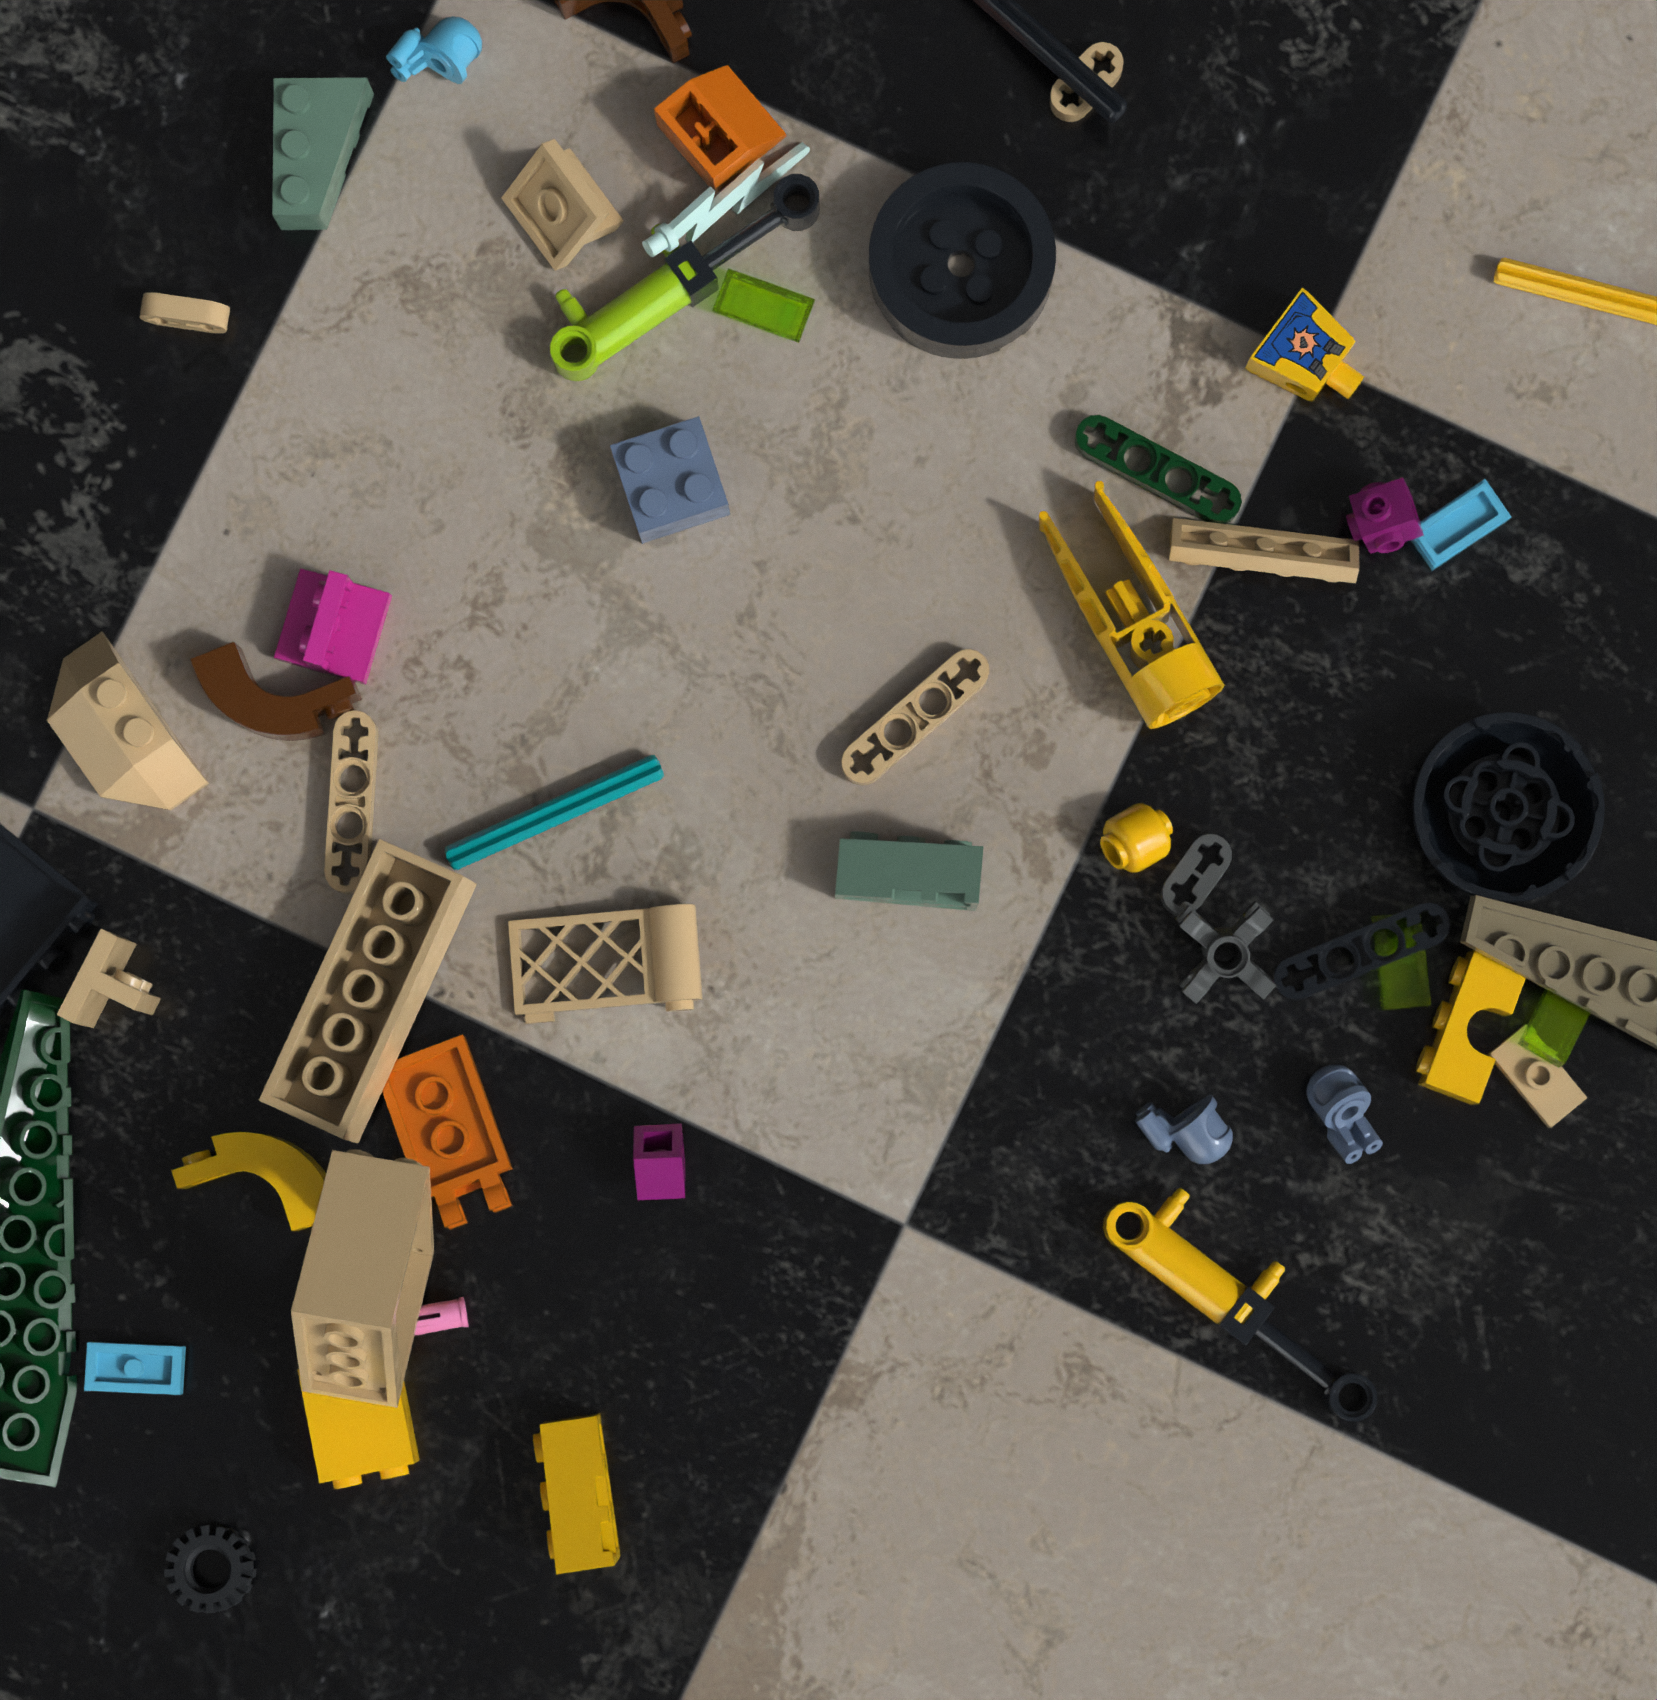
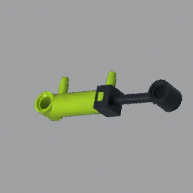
[550,174,820,381]

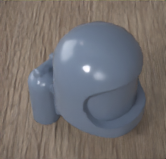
[1306,1064,1383,1164]
[1135,1094,1233,1164]

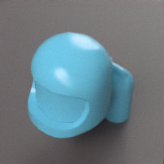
[386,16,482,84]

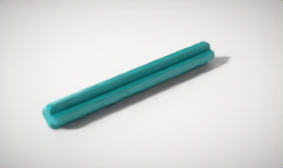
[444,755,664,870]

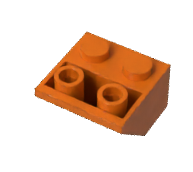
[654,65,787,194]

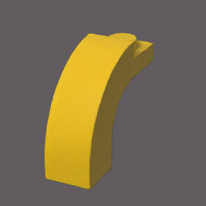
[171,1132,326,1231]

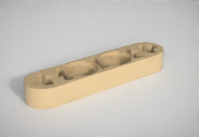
[841,649,989,786]
[324,710,379,895]

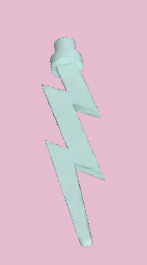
[642,142,810,257]

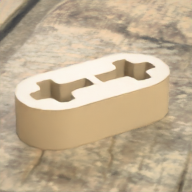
[1049,42,1124,122]
[140,293,230,333]

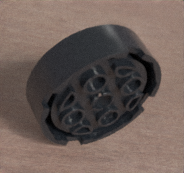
[869,162,1056,359]

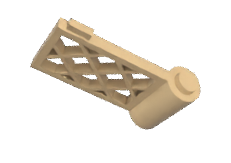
[508,904,703,1024]

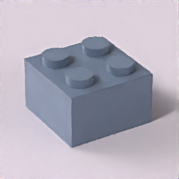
[610,416,730,544]

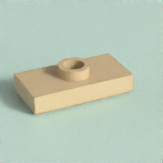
[1487,1024,1587,1128]

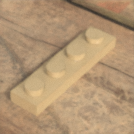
[1169,518,1359,583]

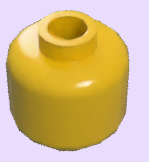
[1100,803,1173,873]

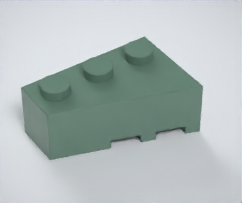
[272,78,374,230]
[835,831,984,911]

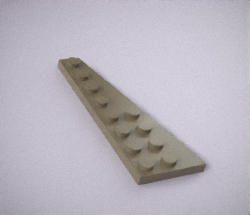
[1460,895,1657,1049]

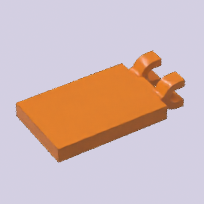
[382,1034,513,1230]

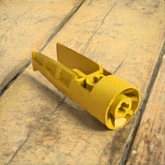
[1039,481,1225,729]

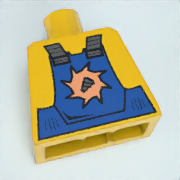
[1245,288,1365,402]

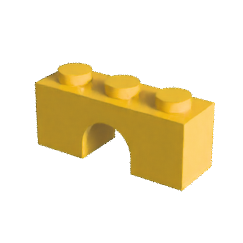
[1416,950,1526,1105]

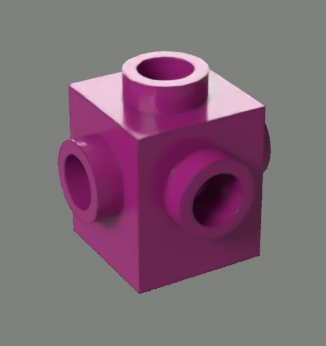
[1346,477,1424,554]

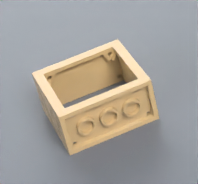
[291,1150,434,1408]

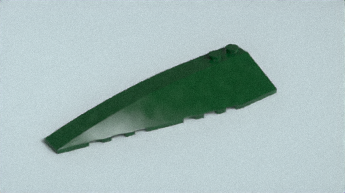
[0,990,77,1487]

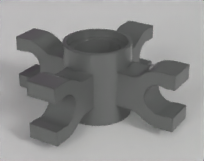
[1176,901,1276,1004]

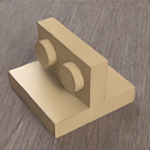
[501,139,624,271]
[57,929,161,1028]

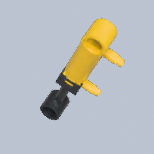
[1103,1188,1377,1422]

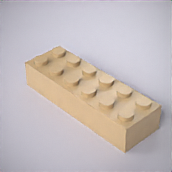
[259,839,477,1143]

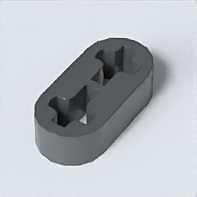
[1161,834,1232,916]

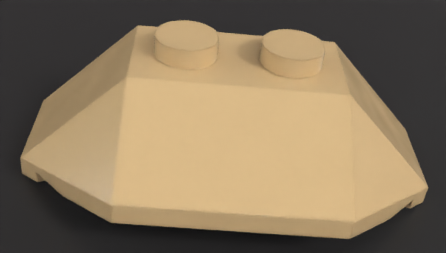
[47,632,209,811]

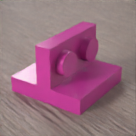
[274,568,392,685]

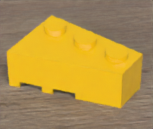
[533,1413,620,1575]

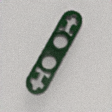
[1074,415,1242,524]

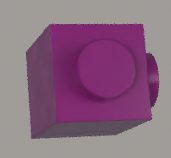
[633,1124,685,1200]

